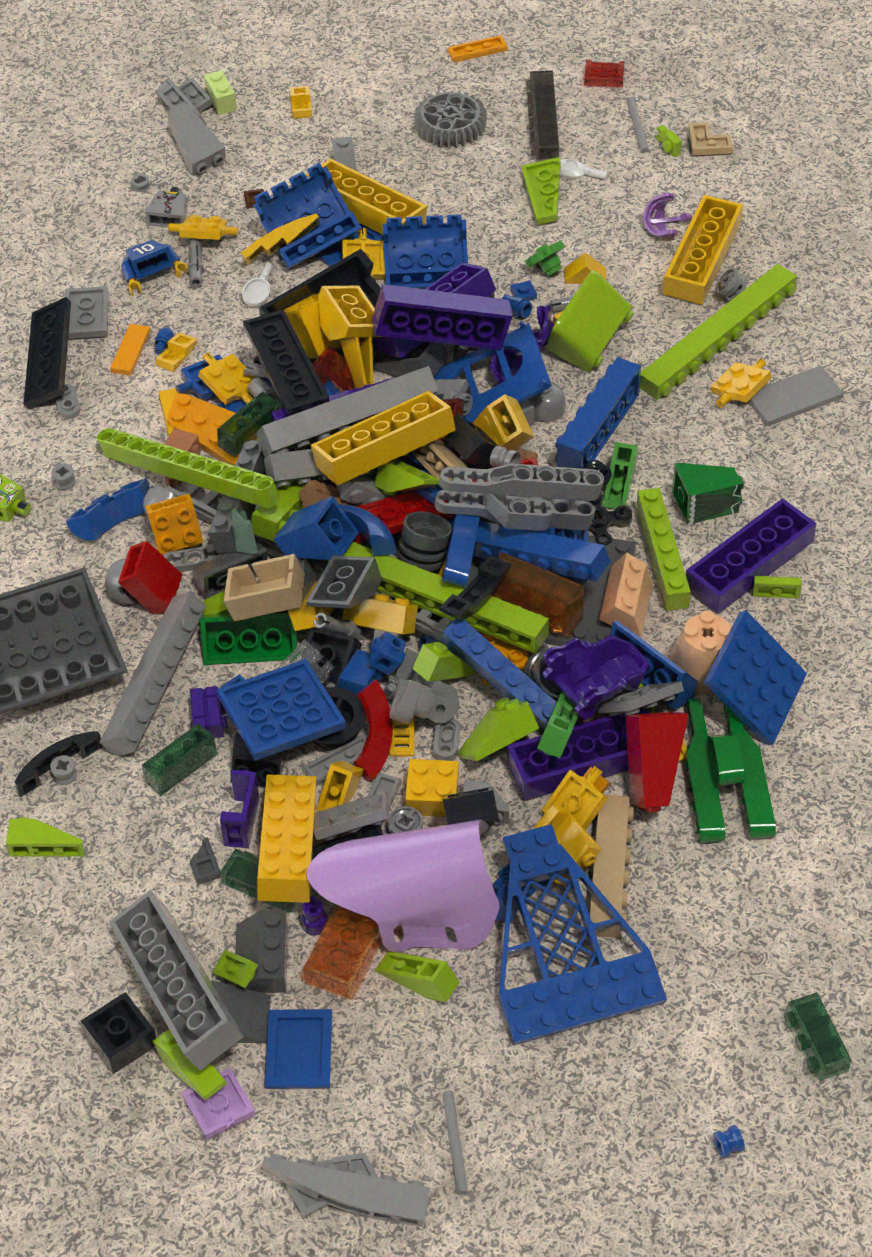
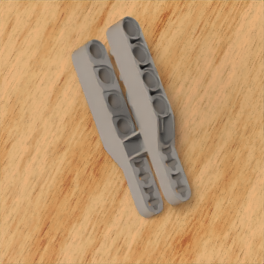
[434,464,604,531]

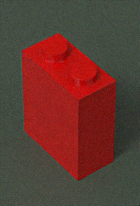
[118,541,182,615]

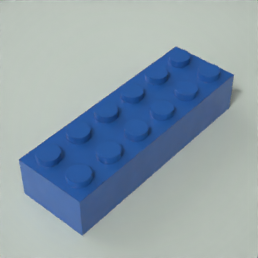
[555,357,641,469]

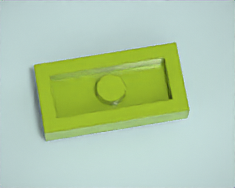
[753,576,802,599]
[212,949,258,989]

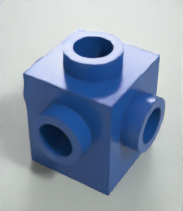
[369,631,406,675]

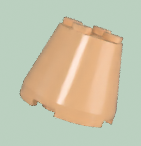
[669,610,732,694]

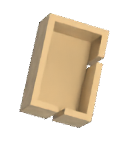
[224,554,305,621]

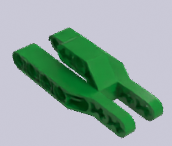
[685,698,776,843]

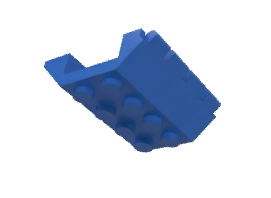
[253,163,362,268]
[383,214,468,289]

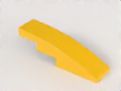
[241,214,320,265]

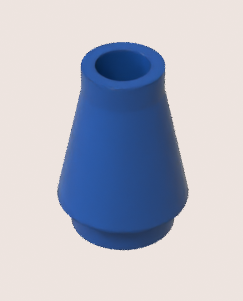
[502,294,533,318]

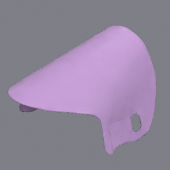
[307,820,499,952]

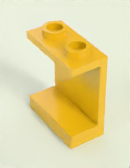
[533,805,602,886]

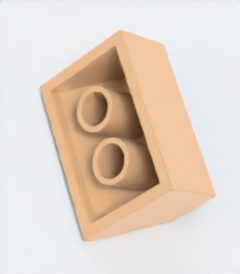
[600,553,653,638]

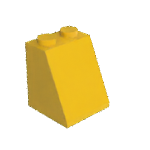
[284,294,342,360]

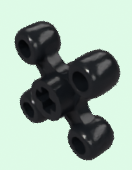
[587,492,632,546]

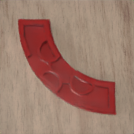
[354,680,393,781]

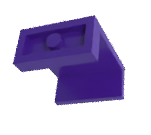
[220,770,260,849]

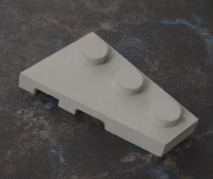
[285,1153,378,1218]

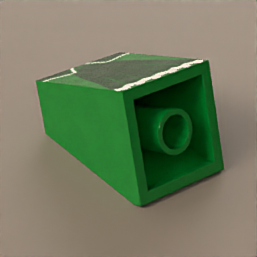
[672,463,744,525]

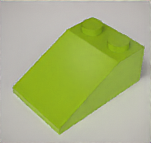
[457,698,539,761]

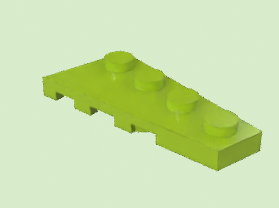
[521,157,561,225]

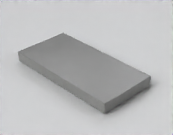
[748,365,844,427]

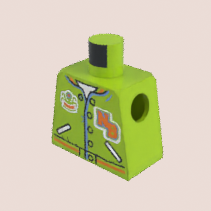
[0,474,31,522]

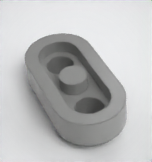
[55,384,80,419]
[433,718,460,761]

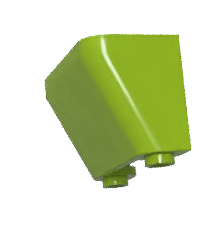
[546,270,634,373]

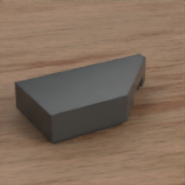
[190,837,222,885]

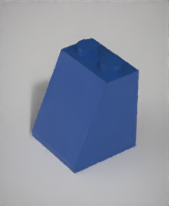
[274,496,359,560]

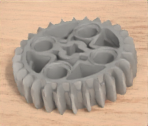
[414,90,487,148]

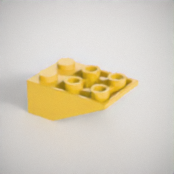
[472,394,535,451]

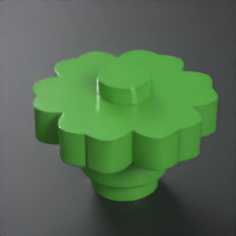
[525,240,565,276]

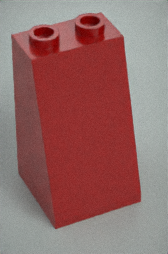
[625,712,688,812]

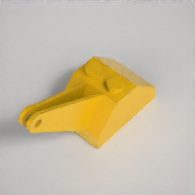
[318,286,382,388]

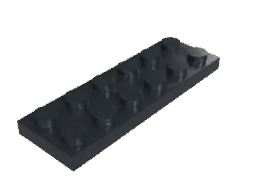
[23,297,71,409]
[243,310,330,416]

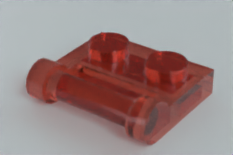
[584,59,625,87]

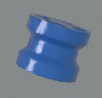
[713,1125,745,1159]

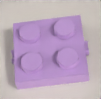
[182,1068,255,1140]

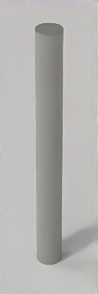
[627,97,649,153]
[443,1090,468,1195]

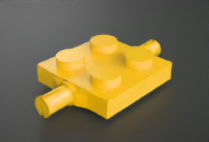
[168,215,238,240]
[342,228,385,279]
[198,352,256,408]
[710,359,772,408]
[541,766,608,830]

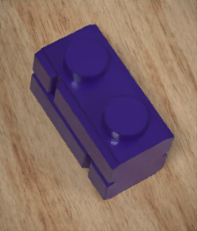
[190,686,228,741]

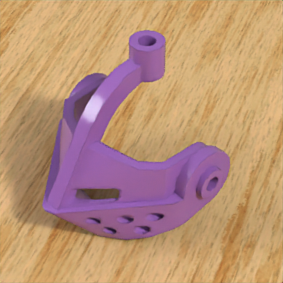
[643,193,692,238]

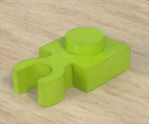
[656,125,682,157]

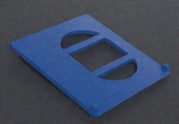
[434,321,552,423]

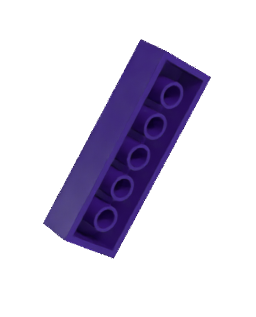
[372,262,496,358]
[372,284,513,350]
[686,498,817,614]
[507,706,649,801]

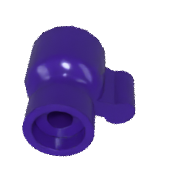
[301,896,328,936]

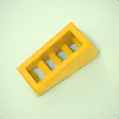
[390,717,414,757]

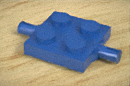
[176,355,244,401]

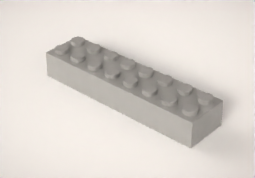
[256,366,439,457]
[109,890,244,1071]

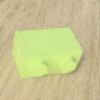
[204,70,237,115]

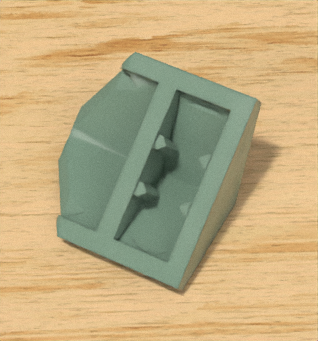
[232,508,258,554]

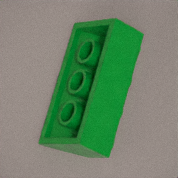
[200,610,298,665]

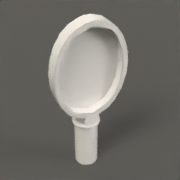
[560,159,608,180]
[242,263,273,307]

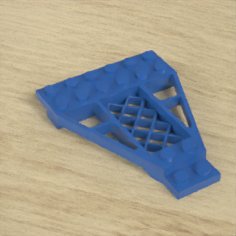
[498,824,667,1045]

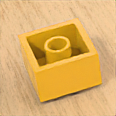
[405,759,459,817]

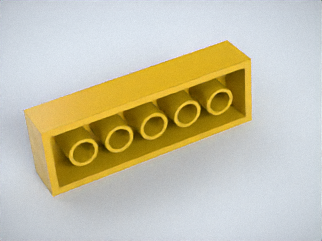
[306,158,427,235]
[663,195,743,305]
[311,391,456,486]
[257,775,316,903]

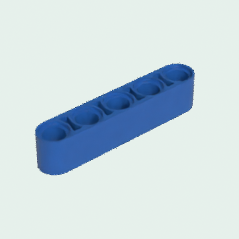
[442,501,481,587]

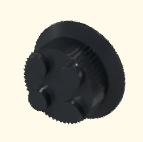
[312,687,366,750]

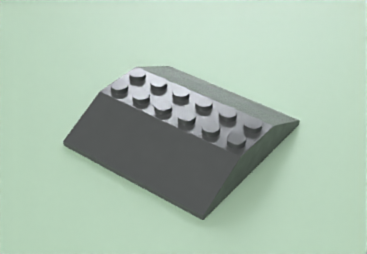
[0,567,128,714]

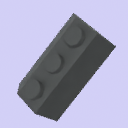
[192,542,267,600]
[234,910,288,993]

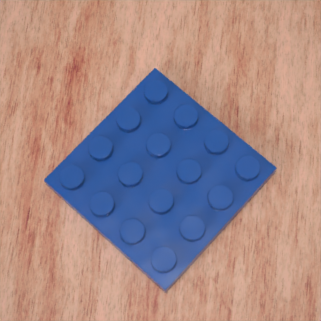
[704,610,807,745]
[217,659,346,761]

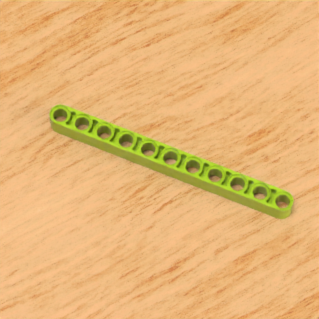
[96,428,281,508]

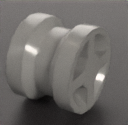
[51,463,76,490]
[50,755,77,785]

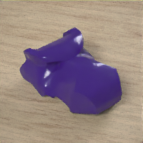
[489,305,554,384]
[542,635,650,720]

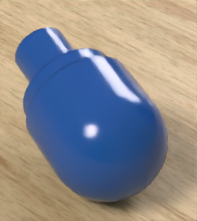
[154,327,174,355]

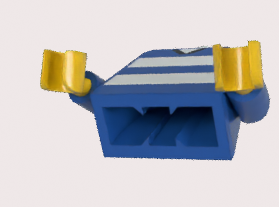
[121,240,188,296]

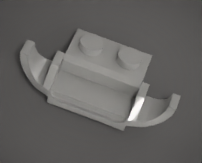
[158,77,213,125]

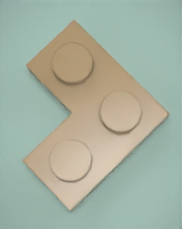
[688,122,733,155]

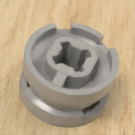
[715,268,748,302]
[388,806,423,834]

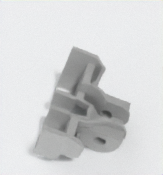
[388,649,460,724]

